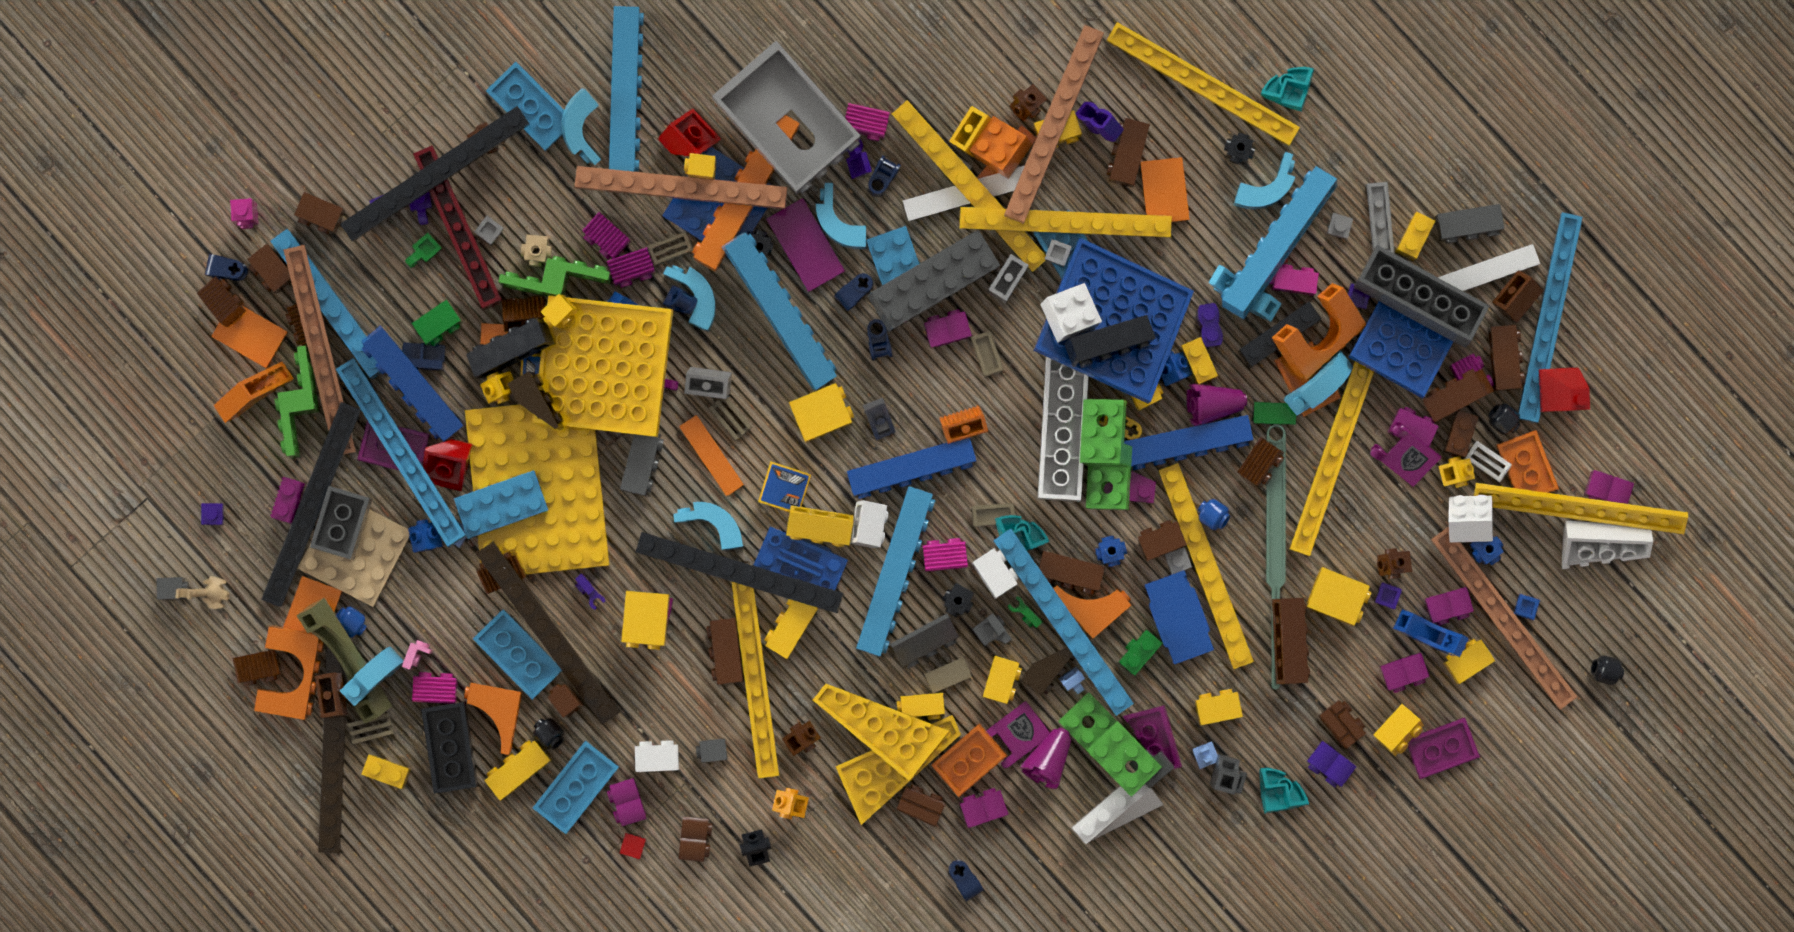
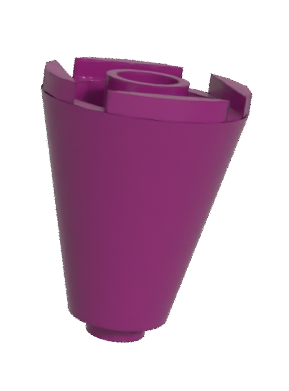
[1186,384,1247,426]
[1020,727,1072,789]

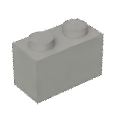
[988,254,1029,304]
[684,367,732,399]

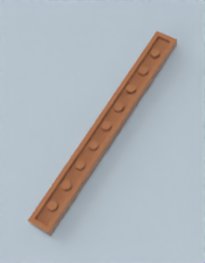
[1004,25,1104,224]
[574,166,788,209]
[283,245,356,455]
[1431,527,1577,710]

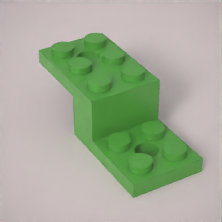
[498,256,612,297]
[275,346,319,459]
[1080,399,1132,510]
[1058,692,1162,797]

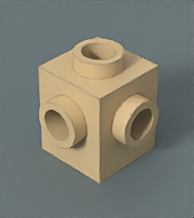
[521,235,552,267]

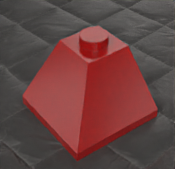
[657,108,721,157]
[1539,367,1590,412]
[423,439,472,492]

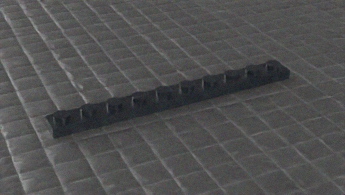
[340,106,530,242]
[261,402,361,607]
[636,532,844,614]

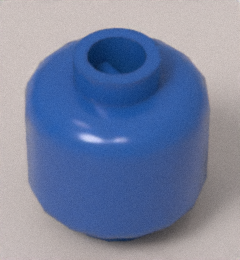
[1198,499,1230,530]
[336,606,366,638]

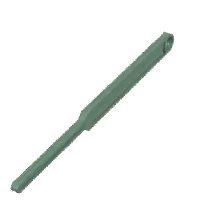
[1266,424,1286,690]

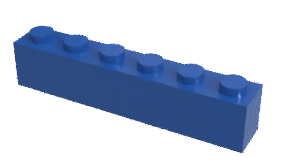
[361,325,464,442]
[1124,415,1253,470]
[847,438,977,499]

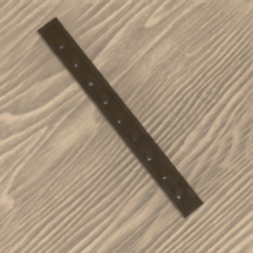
[476,541,620,725]
[318,647,348,853]

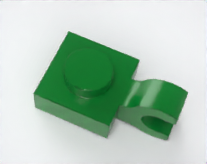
[405,233,442,268]
[1008,596,1042,628]

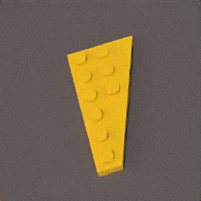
[813,684,951,781]
[835,715,961,825]

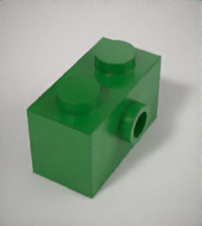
[411,299,463,347]
[1117,630,1163,676]

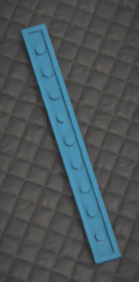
[1518,212,1583,423]
[336,358,466,547]
[993,529,1134,716]

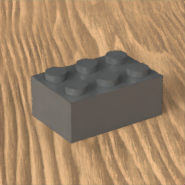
[310,486,372,561]

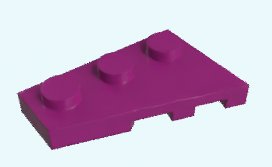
[1104,471,1156,504]
[1123,705,1182,769]

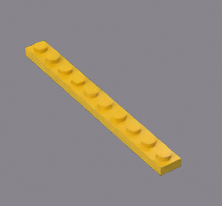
[1106,22,1300,146]
[891,100,1046,272]
[959,207,1172,238]
[1289,361,1374,556]
[1158,463,1254,669]
[1473,483,1688,534]
[731,564,779,779]

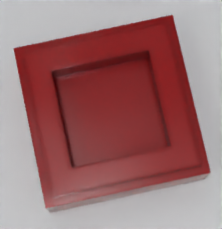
[620,833,646,859]

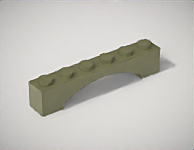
[296,598,392,724]

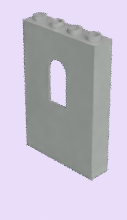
[712,41,860,194]

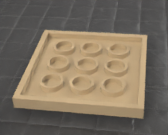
[298,509,409,607]

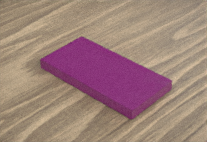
[766,198,845,293]

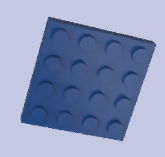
[662,147,771,258]
[1349,301,1453,399]

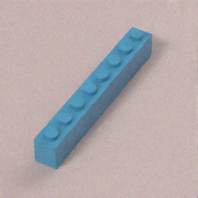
[609,6,644,172]
[1221,166,1337,319]
[270,229,381,380]
[721,233,837,390]
[856,486,935,656]

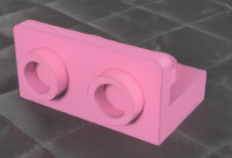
[402,640,433,670]

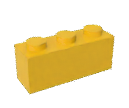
[786,505,853,547]
[764,599,818,659]
[484,740,552,801]

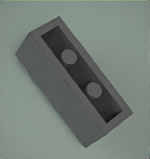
[1435,204,1505,244]
[620,433,664,497]

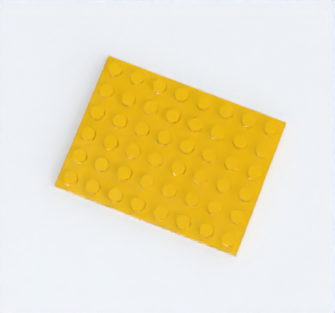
[465,404,610,575]

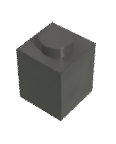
[156,577,189,600]
[696,738,728,763]

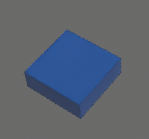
[1513,594,1540,620]

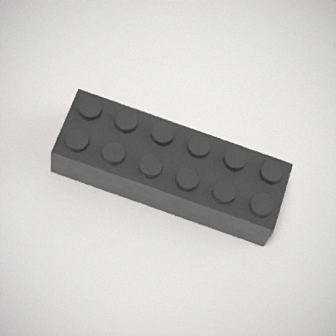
[867,229,1000,332]
[1354,245,1489,348]

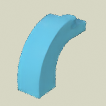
[561,88,601,165]
[1233,152,1295,209]
[816,183,866,249]
[664,265,716,332]
[1209,265,1281,322]
[1284,350,1353,416]
[673,502,743,551]
[340,647,404,706]

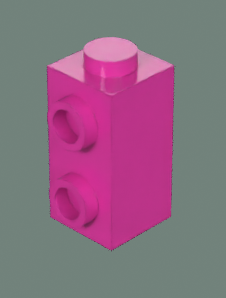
[230,198,259,229]
[1269,264,1319,296]

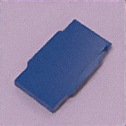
[753,526,848,590]
[1144,570,1214,665]

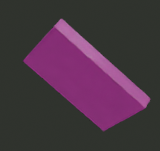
[357,420,430,470]
[1407,717,1480,780]

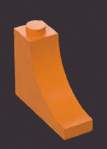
[213,361,294,423]
[1053,585,1131,639]
[464,683,523,755]

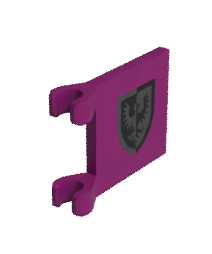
[1370,421,1441,487]
[986,701,1050,769]

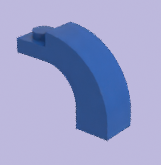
[1393,609,1469,657]

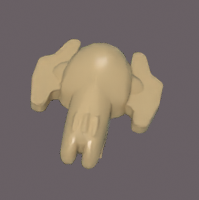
[175,576,230,609]

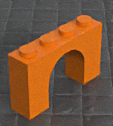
[1272,283,1366,380]
[254,626,324,720]

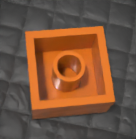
[969,116,1032,179]

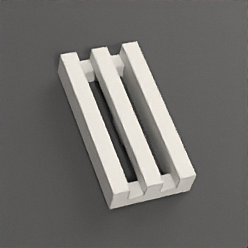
[1465,441,1512,482]

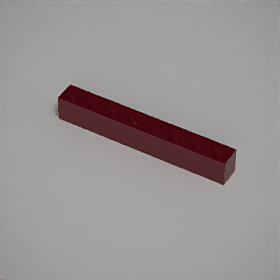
[413,145,503,310]

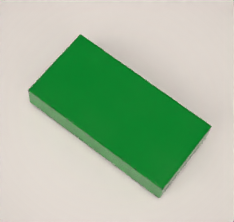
[1253,402,1296,425]

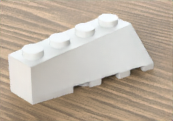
[1562,521,1653,569]
[1071,784,1163,844]

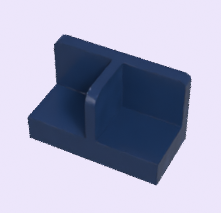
[402,342,446,371]

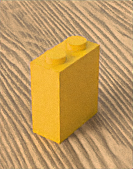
[789,383,854,443]
[1306,567,1371,626]
[621,591,670,650]

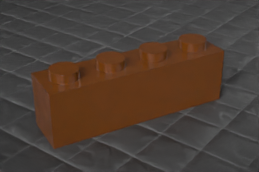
[1272,598,1310,684]

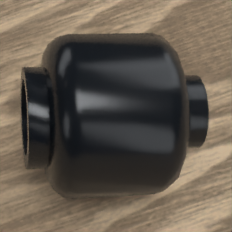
[1488,403,1520,435]
[1591,655,1624,685]
[533,718,565,750]

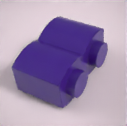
[1076,101,1124,142]
[1196,303,1223,349]
[1306,741,1357,788]

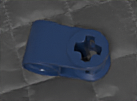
[868,155,901,197]
[205,254,248,281]
[834,273,873,312]
[663,285,697,315]
[867,319,893,361]
[948,860,984,902]

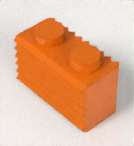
[939,405,988,444]

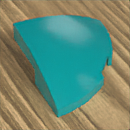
[1261,67,1314,112]
[995,515,1050,551]
[1259,768,1309,814]

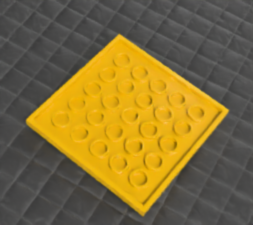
[533,296,673,437]

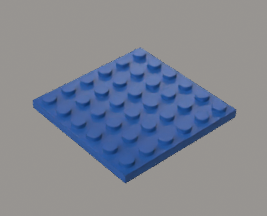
[1033,238,1194,404]

